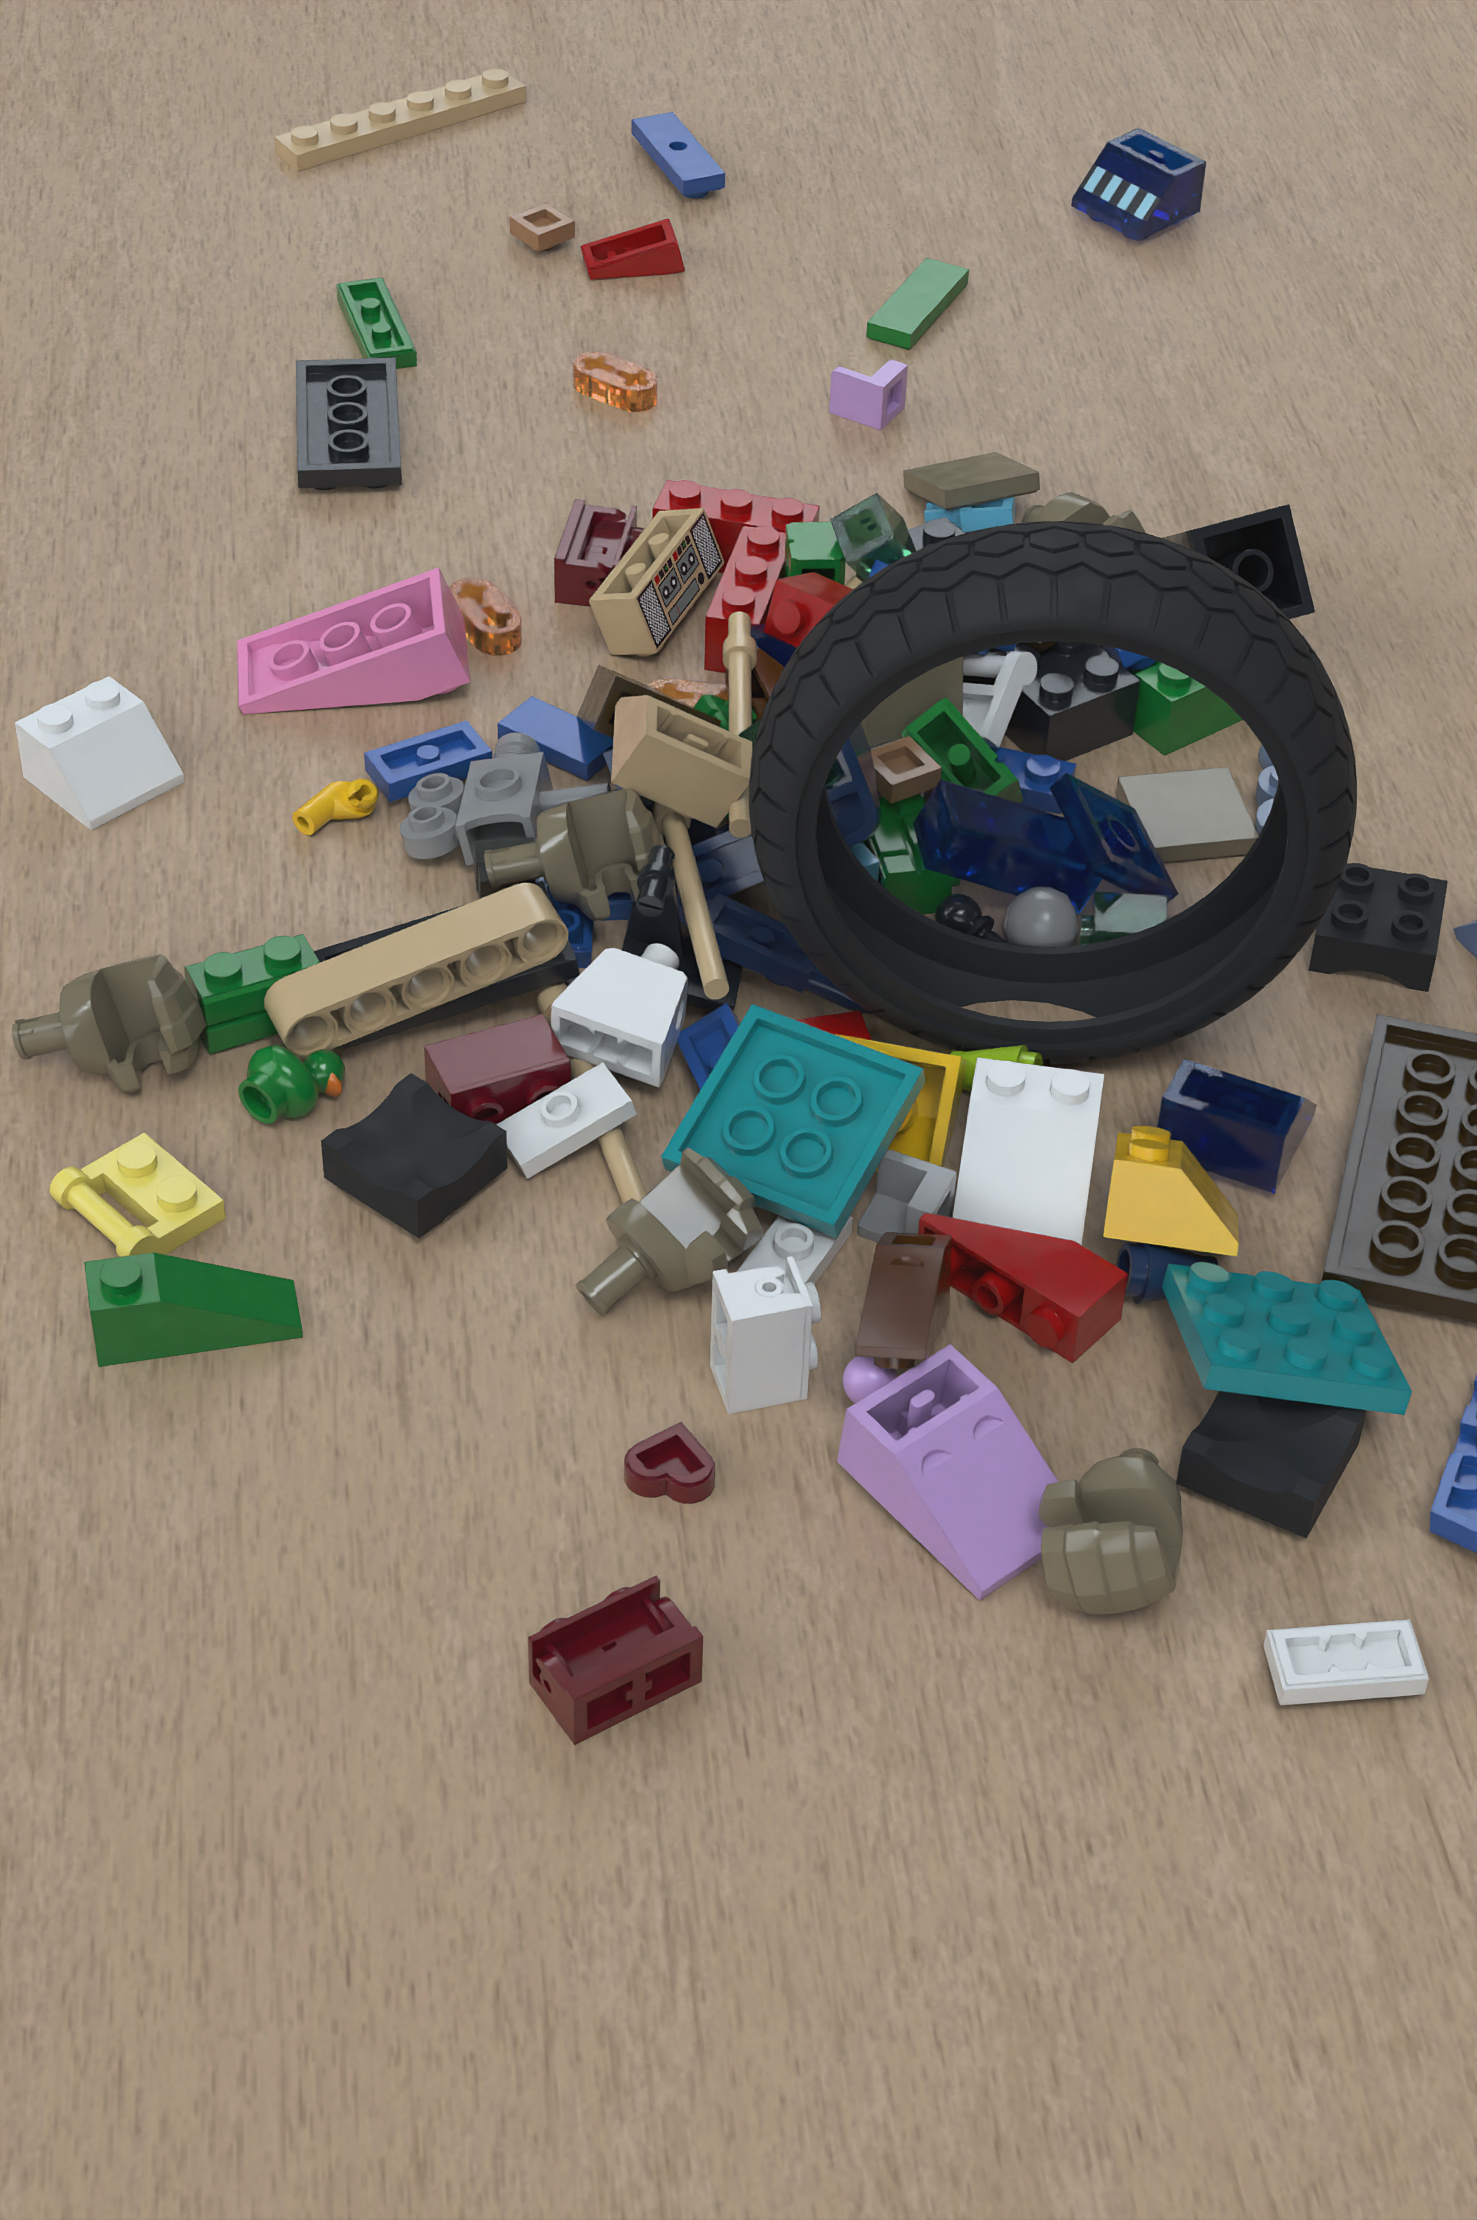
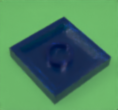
[1049,773,1179,909]

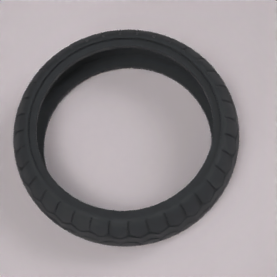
[749,521,1357,1064]

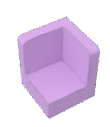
[829,359,908,430]

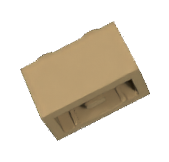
[611,695,752,828]

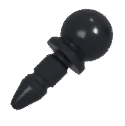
[934,894,1008,944]

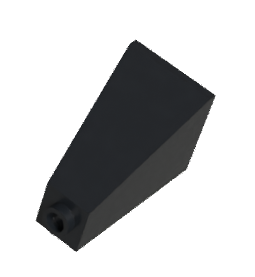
[1163,504,1315,619]

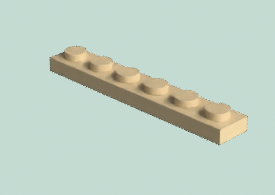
[274,68,526,172]

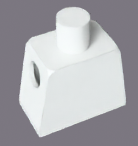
[551,943,688,1088]

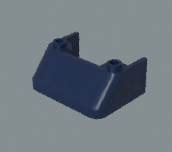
[603,723,881,899]

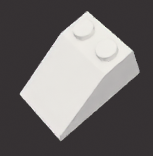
[952,1057,1104,1245]

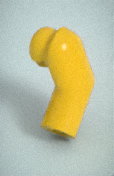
[292,778,379,835]

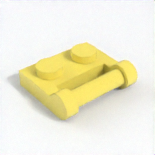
[49,1132,226,1257]

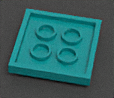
[661,1004,926,1238]
[1162,1262,1412,1415]

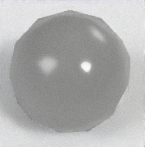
[1003,887,1079,947]

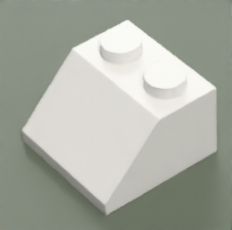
[15,676,184,830]

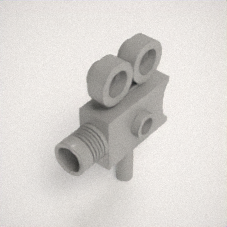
[400,732,612,866]

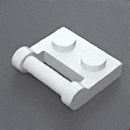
[963,651,1037,748]

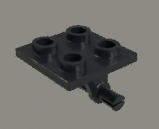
[621,845,743,1011]

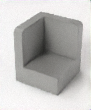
[857,1149,957,1243]

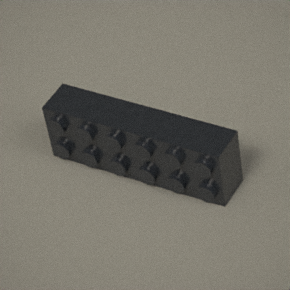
[856,517,1140,761]

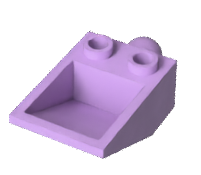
[837,1344,1058,1601]

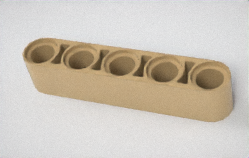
[264,883,568,1057]

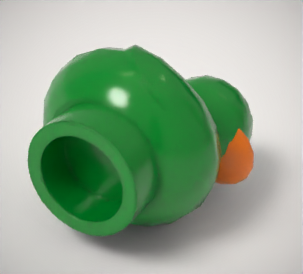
[238,1045,345,1124]

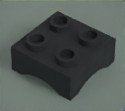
[1309,863,1448,992]
[321,1073,508,1238]
[1176,1391,1366,1538]

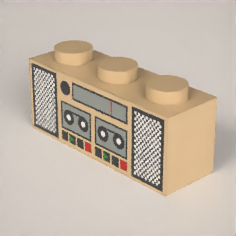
[589,508,725,657]

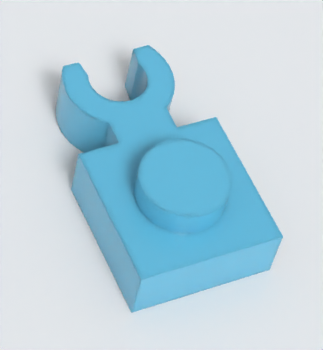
[924,497,1016,532]

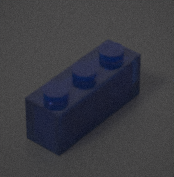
[913,779,1108,914]

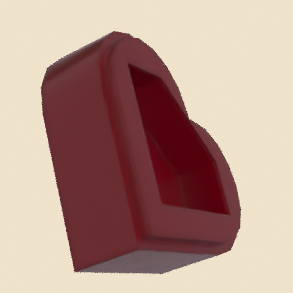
[624,1422,715,1504]

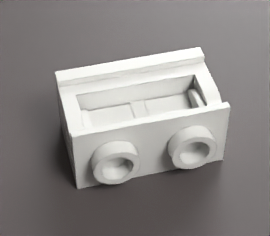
[710,1256,821,1414]

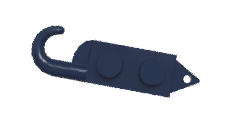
[676,893,873,1014]

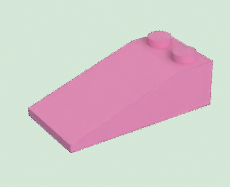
[237,567,471,715]

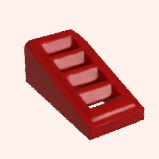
[580,219,685,280]

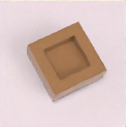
[509,203,575,252]
[871,736,941,804]

